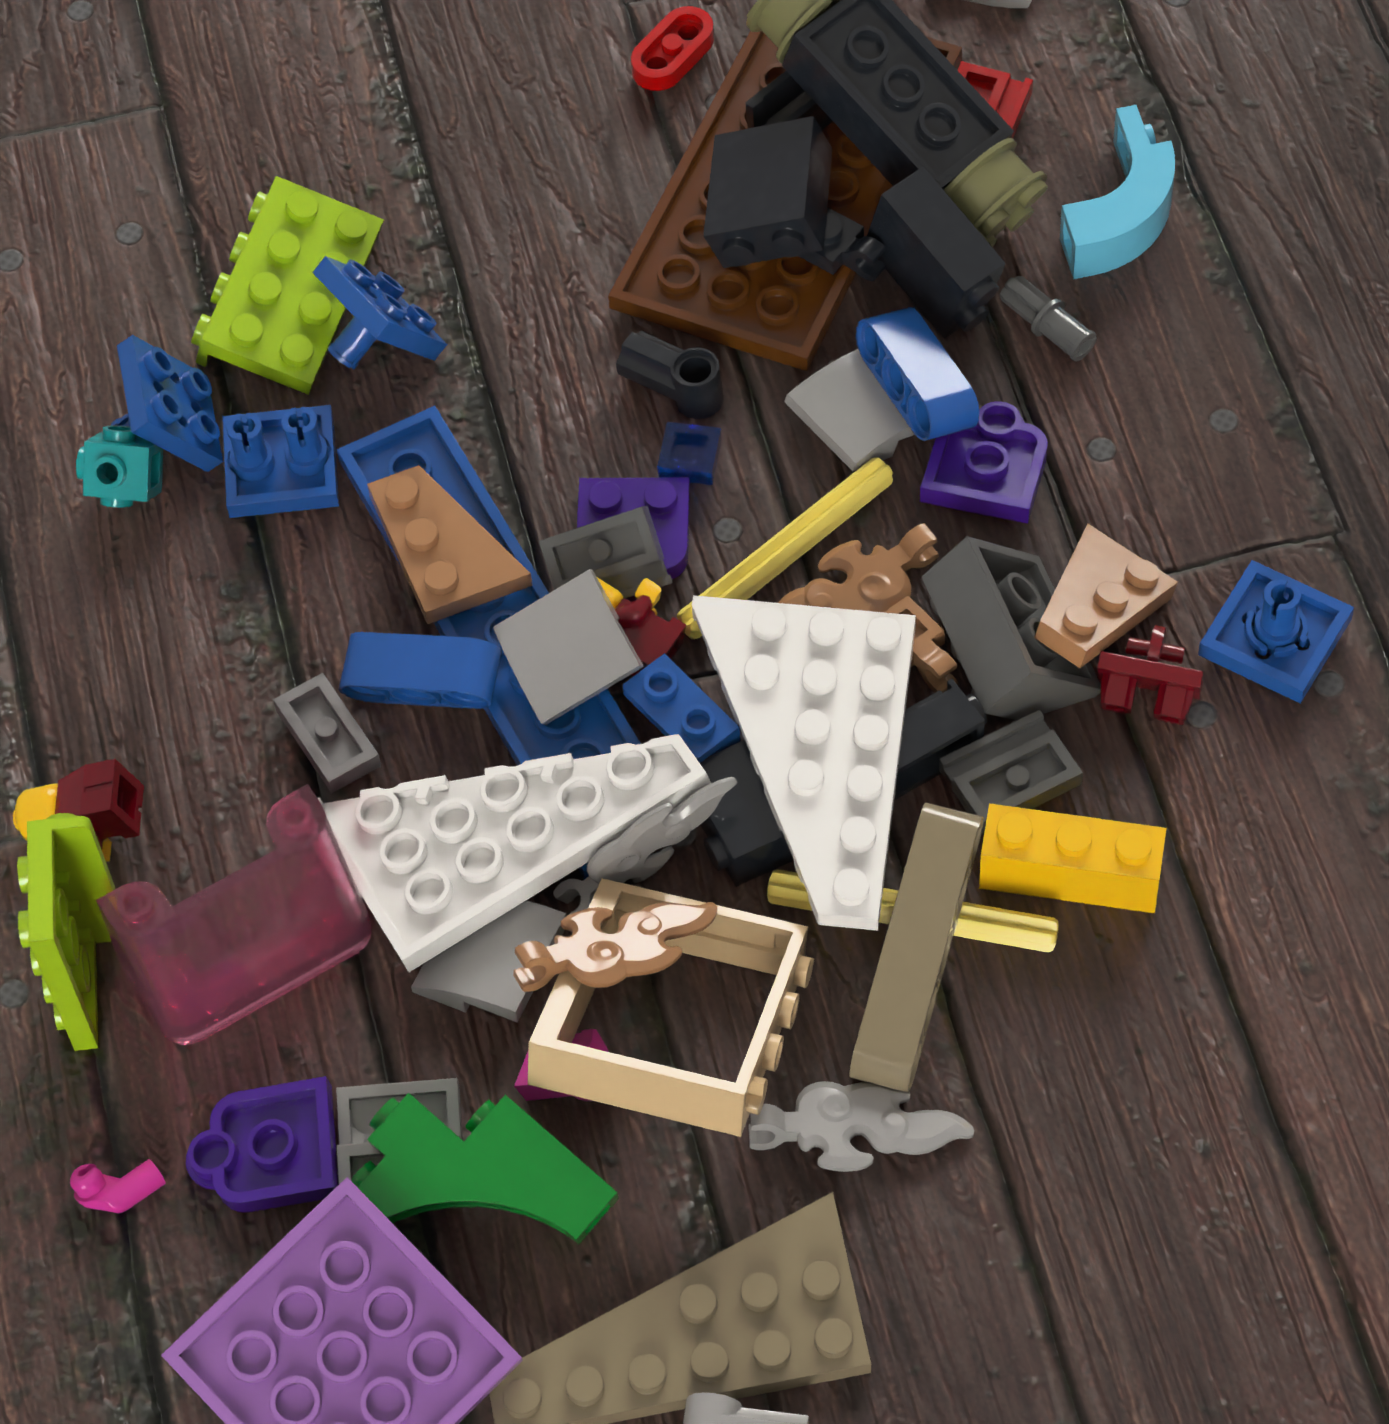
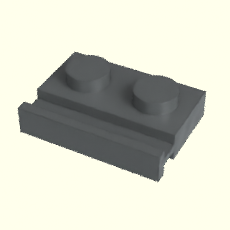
[538,505,673,599]
[939,710,1083,834]

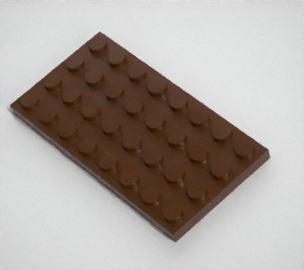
[608,31,962,371]

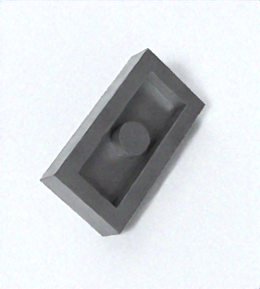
[273,673,381,794]

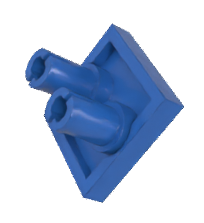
[223,405,339,518]

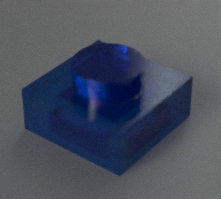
[657,422,722,485]

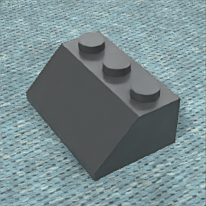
[922,536,1101,720]

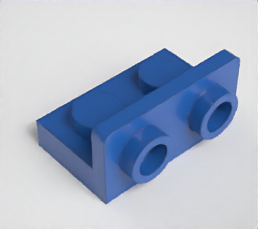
[623,653,741,763]

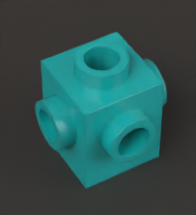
[76,425,163,508]

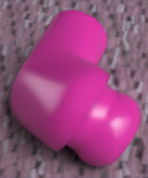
[70,1159,166,1213]

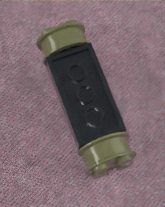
[746,0,1048,247]

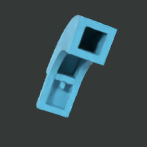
[1060,105,1175,279]

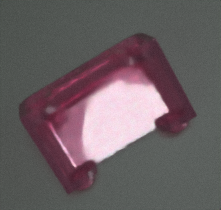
[96,784,372,1045]

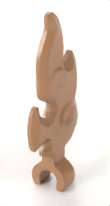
[778,523,939,612]
[513,902,718,992]

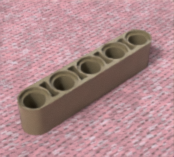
[849,802,984,1093]

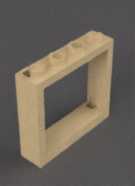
[528,878,814,1137]

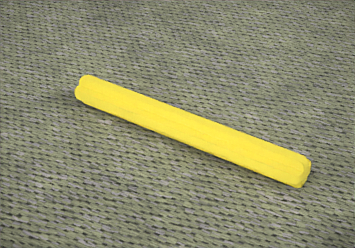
[677,457,893,639]
[767,869,1059,952]

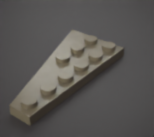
[489,1192,871,1424]

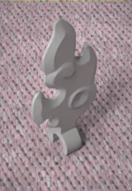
[553,777,737,915]
[748,1081,974,1172]

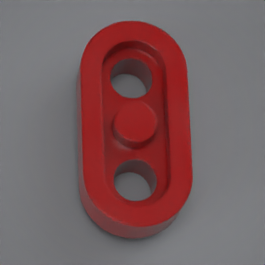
[631,6,714,91]

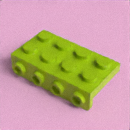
[191,176,384,395]
[17,813,129,1051]

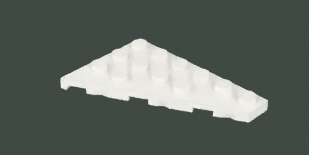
[692,595,916,931]
[305,734,711,972]

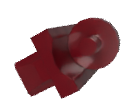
[1097,625,1203,725]

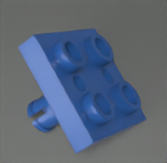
[312,256,447,370]
[111,335,223,472]
[1198,560,1354,704]

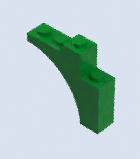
[351,1092,619,1245]

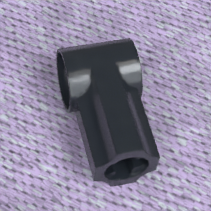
[616,331,724,419]

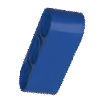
[856,307,979,441]
[338,632,502,709]

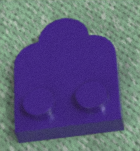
[920,401,1048,524]
[577,477,690,601]
[186,1076,339,1212]

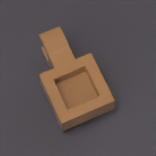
[884,596,958,693]

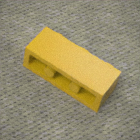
[979,803,1167,913]

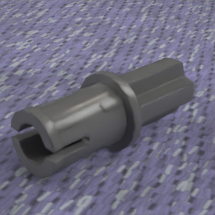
[1000,276,1097,362]

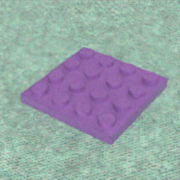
[161,1177,523,1424]

